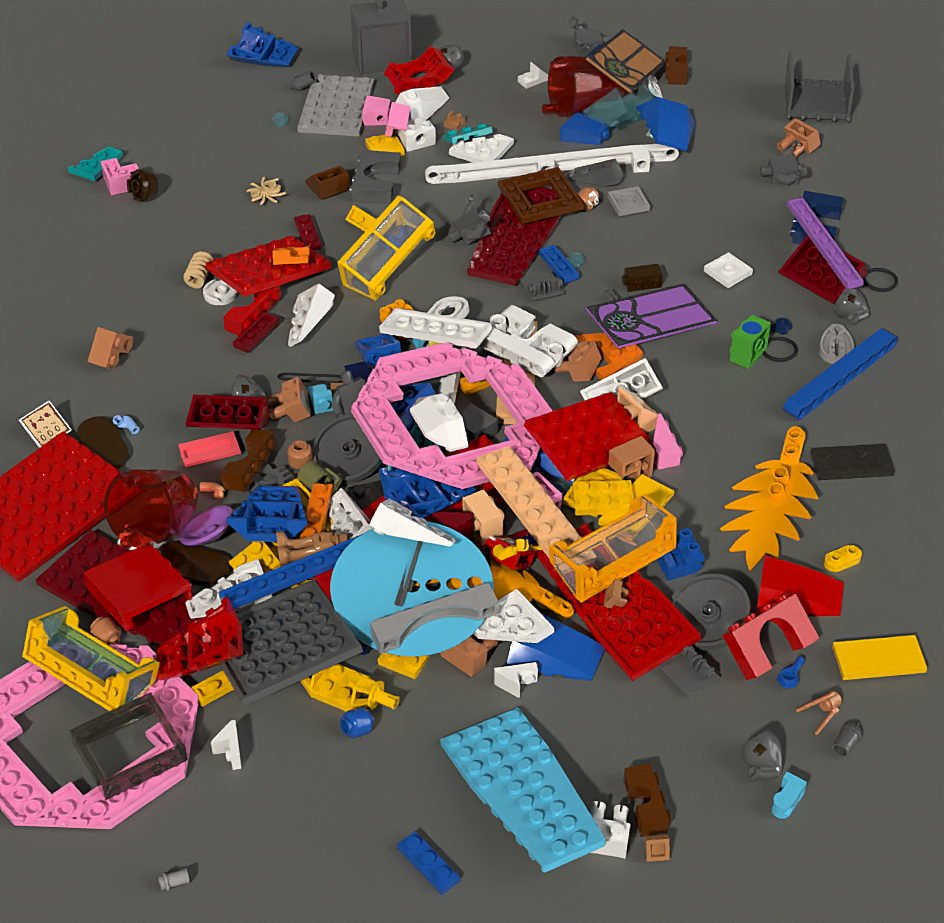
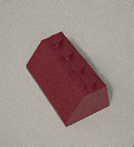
[185,394,270,430]

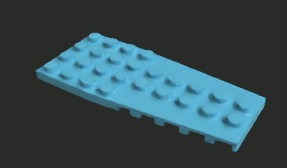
[440,708,605,873]

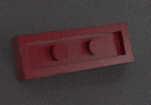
[294,214,322,251]
[233,312,279,353]

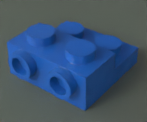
[355,333,401,365]

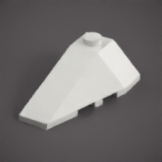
[288,284,335,347]
[185,559,272,619]

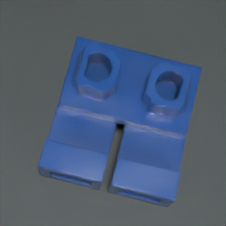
[656,528,705,581]

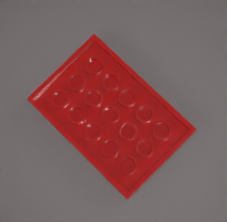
[206,236,331,297]
[524,392,653,481]

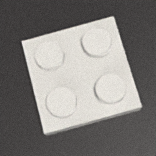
[704,252,753,288]

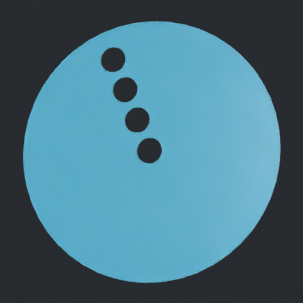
[330,521,494,656]

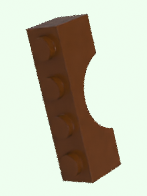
[220,429,277,492]

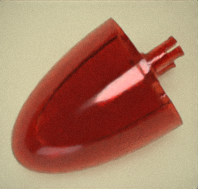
[542,56,626,117]
[104,469,198,549]

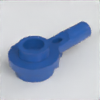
[777,656,805,688]

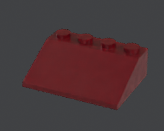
[778,235,868,304]

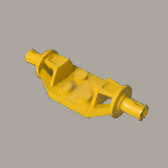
[300,664,400,711]

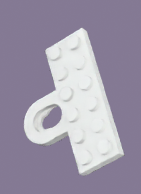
[379,296,492,348]

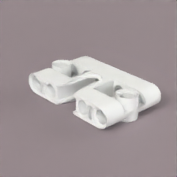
[480,305,578,377]

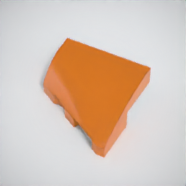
[272,245,310,265]

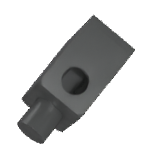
[461,404,498,443]

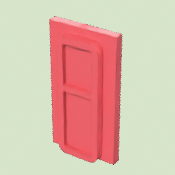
[178,431,241,468]

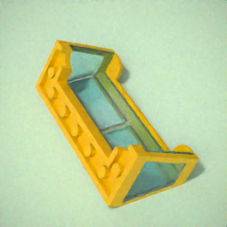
[22,606,160,716]

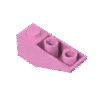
[652,413,683,470]

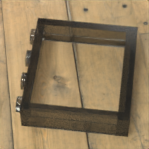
[69,692,188,800]

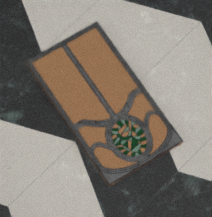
[586,29,666,93]

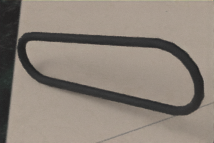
[277,372,343,385]

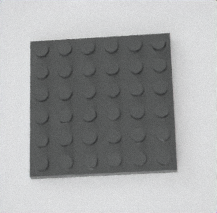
[219,579,363,706]

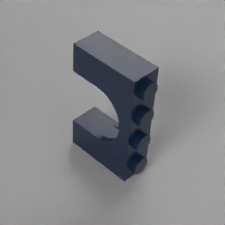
[790,191,844,245]

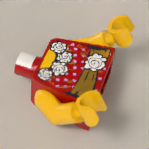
[485,536,542,570]

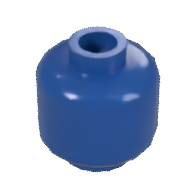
[340,707,374,738]

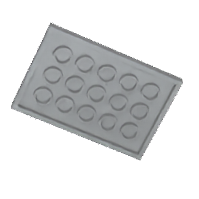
[297,74,374,137]

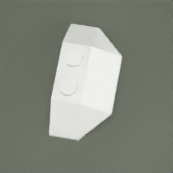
[410,393,468,452]

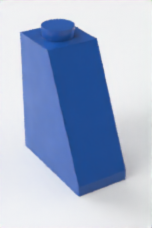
[560,112,610,145]

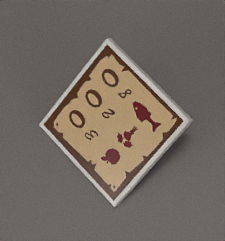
[18,401,72,448]

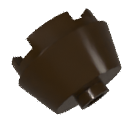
[127,169,158,202]

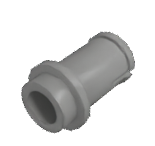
[158,868,189,891]

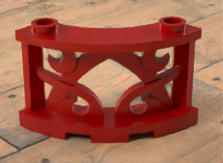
[384,46,455,95]

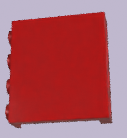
[83,542,192,631]

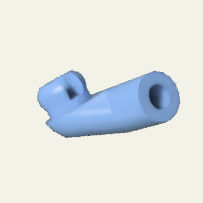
[113,415,140,434]

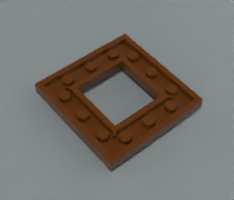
[498,167,584,224]

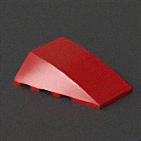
[756,555,844,617]
[157,596,243,681]

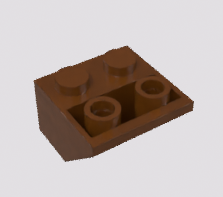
[305,165,349,200]

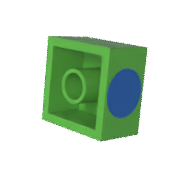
[729,315,771,369]

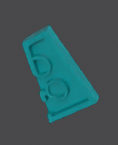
[443,123,493,144]
[68,147,123,181]

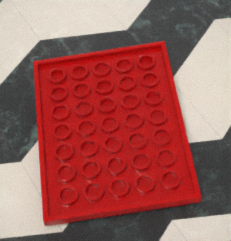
[0,431,140,582]

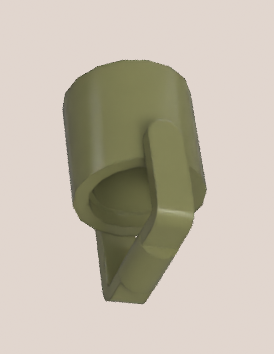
[298,461,342,496]

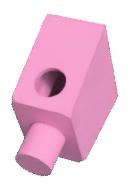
[362,96,391,126]

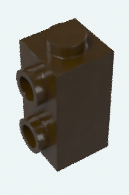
[622,263,663,292]

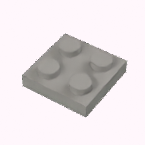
[607,186,650,216]

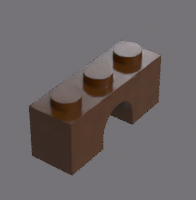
[665,46,688,85]
[623,764,671,837]

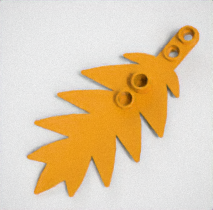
[720,426,818,570]
[413,555,574,620]

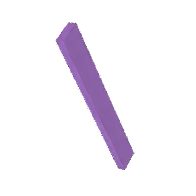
[787,197,864,289]

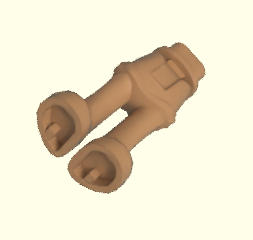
[276,531,347,566]

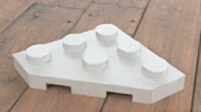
[449,134,514,163]
[473,589,554,643]

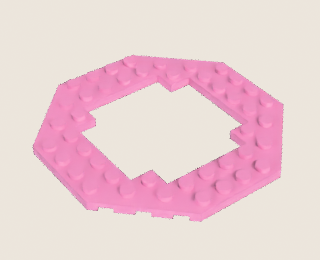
[351,342,552,489]
[0,643,199,829]

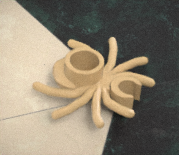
[247,177,286,205]

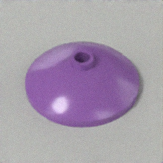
[178,505,233,546]

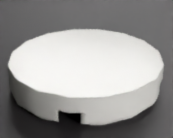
[203,279,238,305]

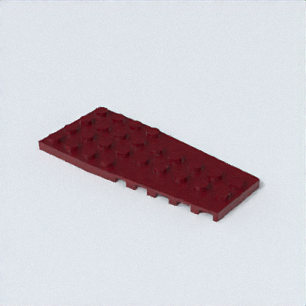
[467,187,562,286]
[35,530,204,645]

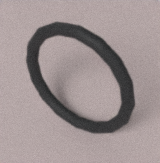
[863,268,898,292]
[763,337,798,362]

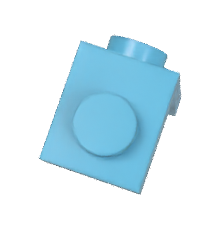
[307,384,333,414]

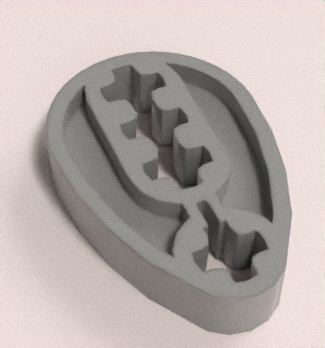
[819,324,854,364]

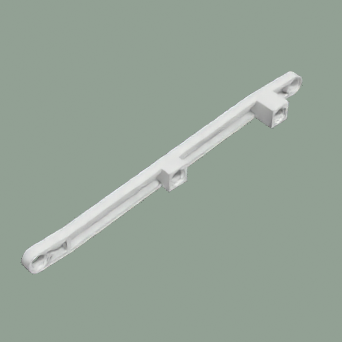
[425,144,679,184]

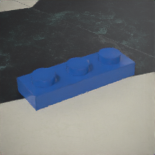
[539,245,579,284]
[397,831,460,895]

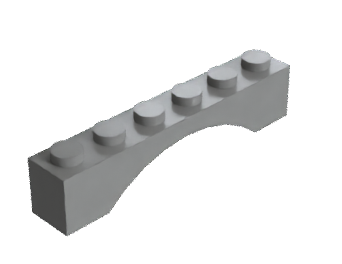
[370,583,499,654]

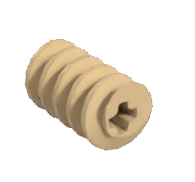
[184,251,213,289]

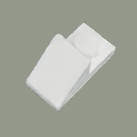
[517,62,551,89]
[494,662,538,698]
[211,720,241,770]

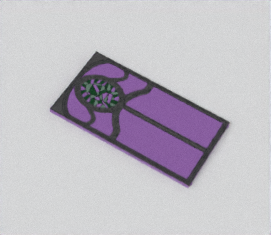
[586,283,717,349]

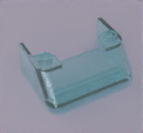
[583,83,654,127]

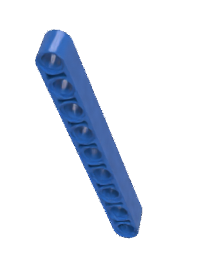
[783,328,898,420]

